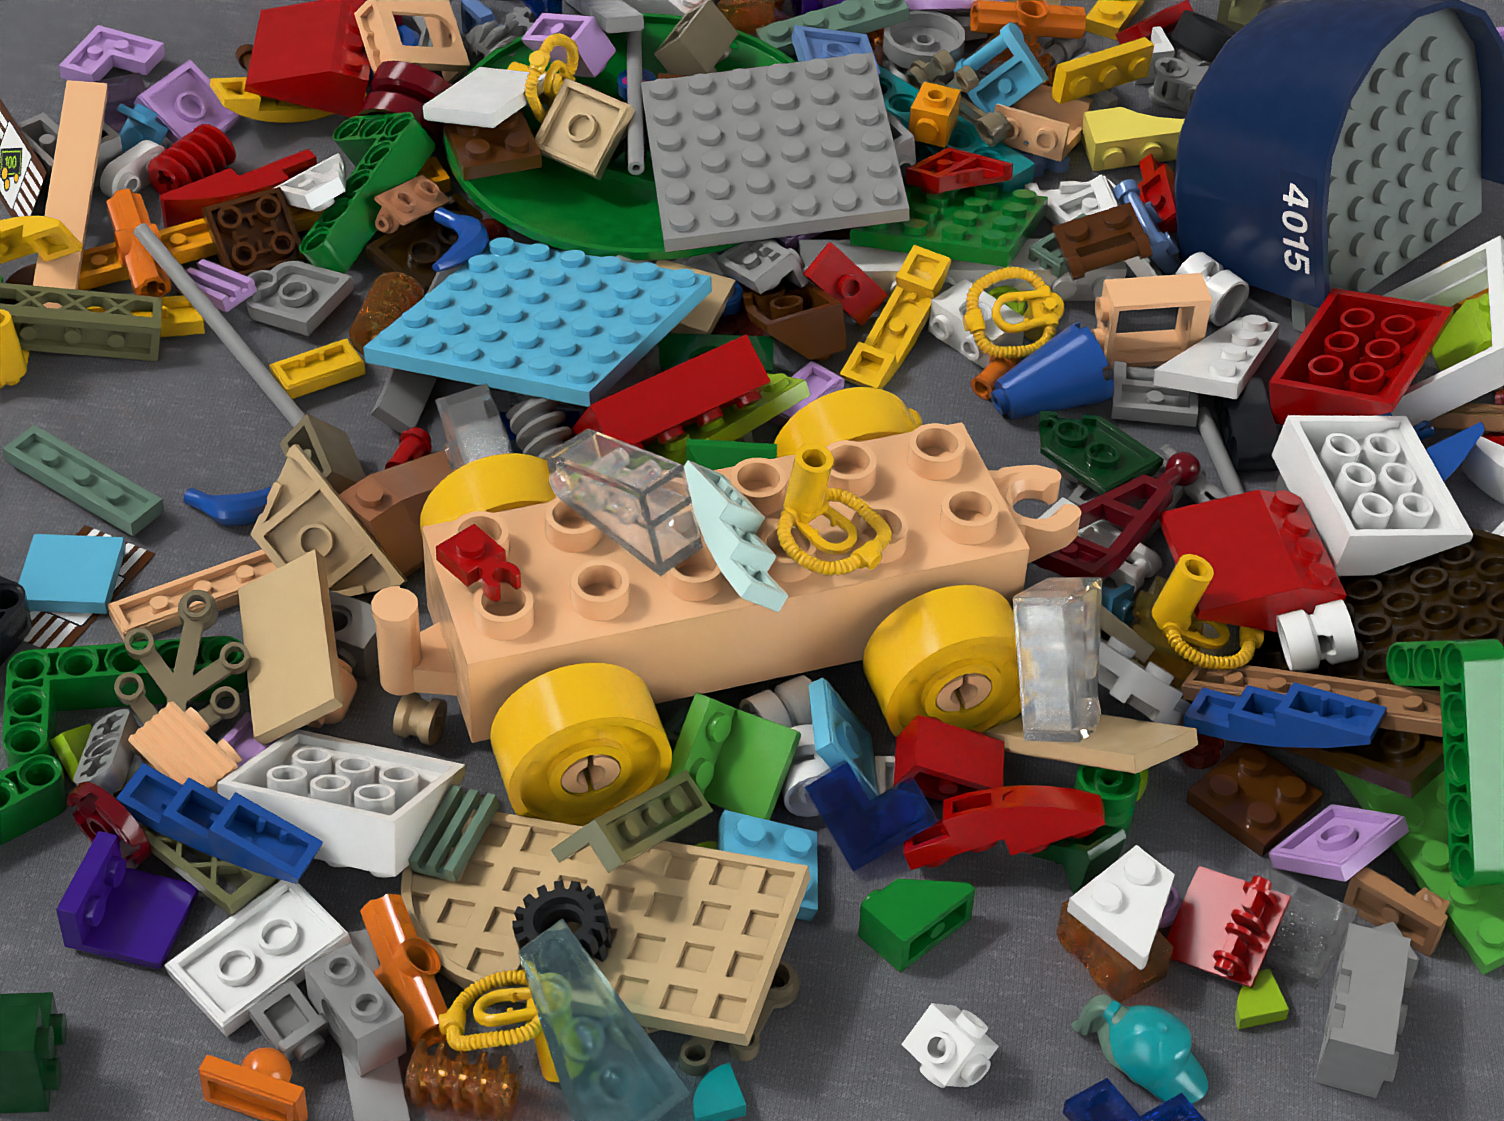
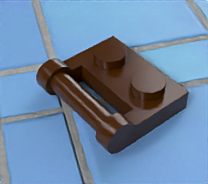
[1052,202,1153,281]

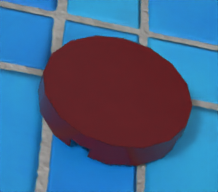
[67,782,151,869]

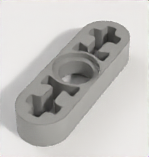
[73,709,140,795]

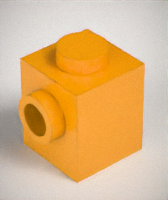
[908,82,961,148]

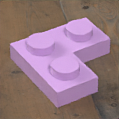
[59,25,165,83]

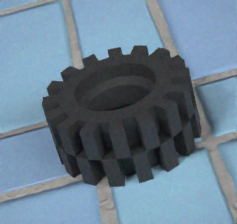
[512,880,612,982]

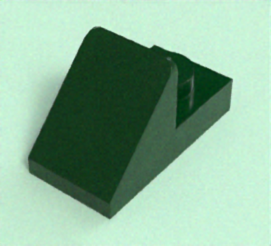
[1032,825,1127,894]

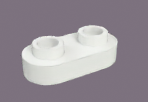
[100,140,166,197]

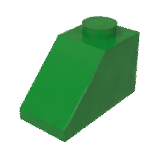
[858,878,976,973]

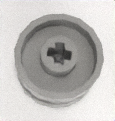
[881,10,965,85]

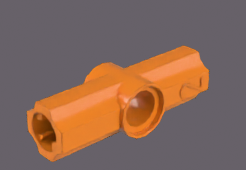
[969,0,1086,45]
[106,188,171,297]
[360,894,448,1049]

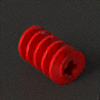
[148,124,236,195]

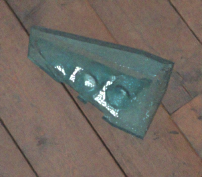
[518,919,691,1121]

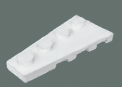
[1153,315,1280,399]

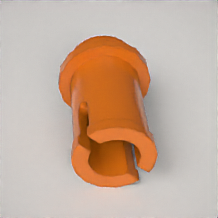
[970,355,1020,400]

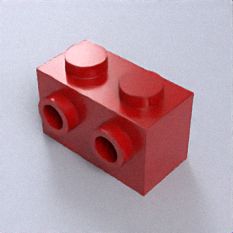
[893,715,1004,801]

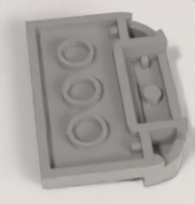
[1016,586,1191,727]

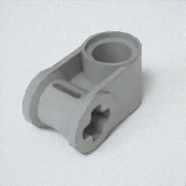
[1148,57,1208,112]

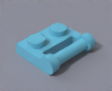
[953,22,1049,113]

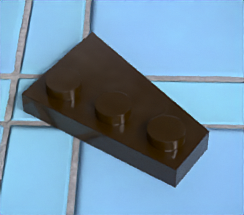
[365,193,484,302]

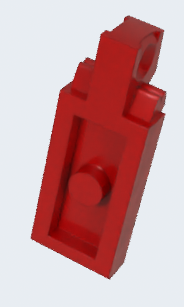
[1138,153,1177,235]

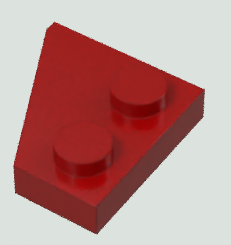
[906,147,1013,194]

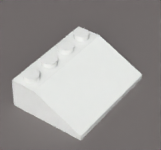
[1272,415,1473,576]
[217,729,466,878]

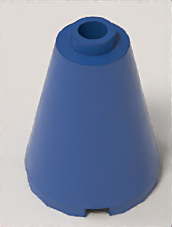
[991,321,1114,419]

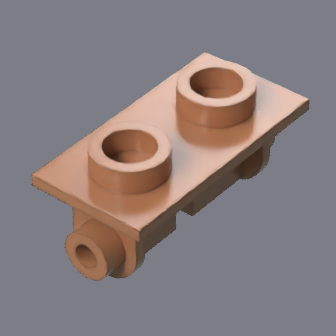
[374,174,451,234]

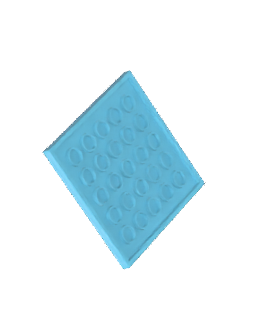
[363,237,712,407]

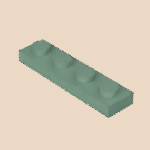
[756,0,911,56]
[2,425,164,536]

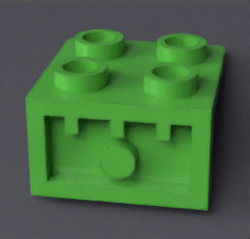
[665,693,801,820]

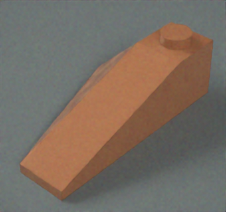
[339,446,476,578]

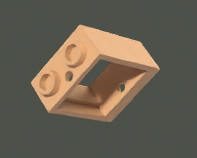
[1091,273,1212,370]

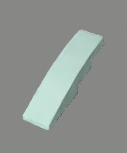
[683,460,788,612]

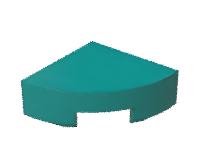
[693,1062,746,1121]

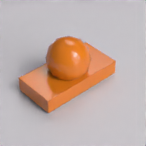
[198,1047,308,1121]

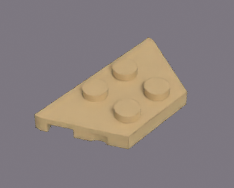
[250,444,408,597]

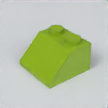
[1431,293,1492,372]

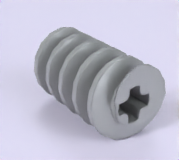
[505,397,586,479]

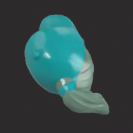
[1071,994,1208,1106]

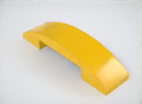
[209,77,367,123]
[0,216,82,264]
[840,245,951,389]

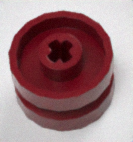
[359,60,452,151]

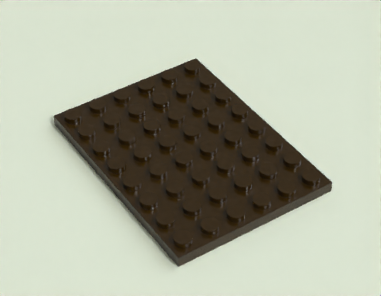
[1181,526,1504,798]

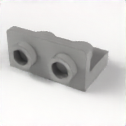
[715,238,808,294]

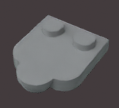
[245,261,354,336]

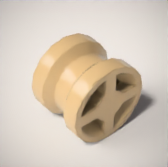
[393,692,447,746]

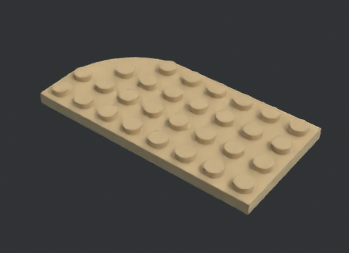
[401,809,811,1046]

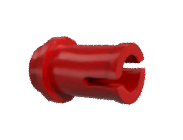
[385,427,432,469]

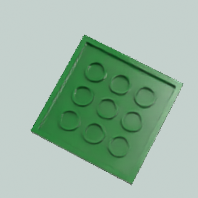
[850,178,1048,267]

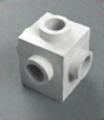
[901,1003,999,1088]

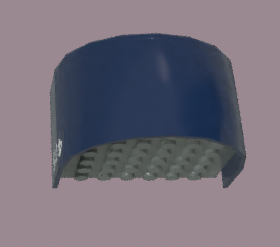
[1174,0,1504,332]

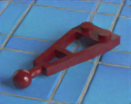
[1031,452,1201,589]

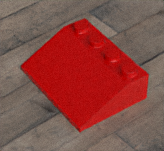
[244,0,371,117]
[1269,288,1454,425]
[568,334,771,464]
[1158,489,1347,637]

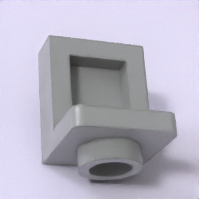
[248,980,329,1061]

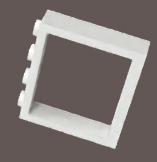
[1383,235,1504,426]

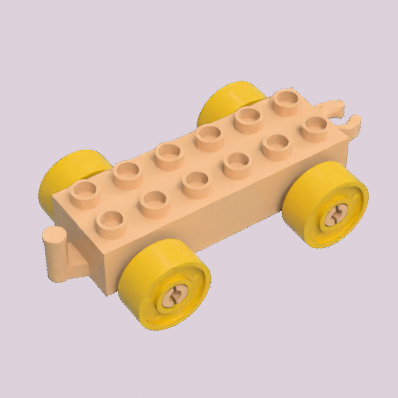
[371,387,1081,827]

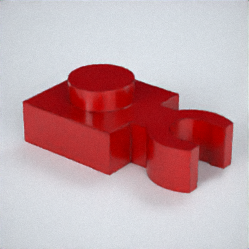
[436,524,521,602]

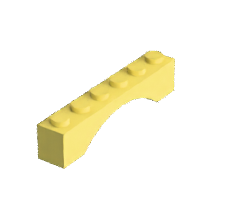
[1081,107,1185,171]

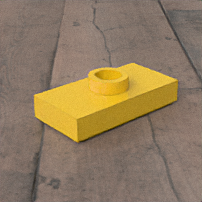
[269,338,366,399]

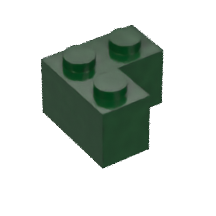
[0,992,67,1114]

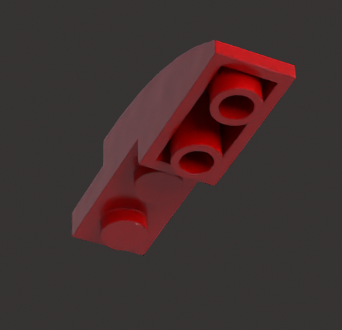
[160,149,317,228]
[903,785,1106,870]

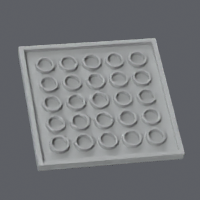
[640,52,910,252]

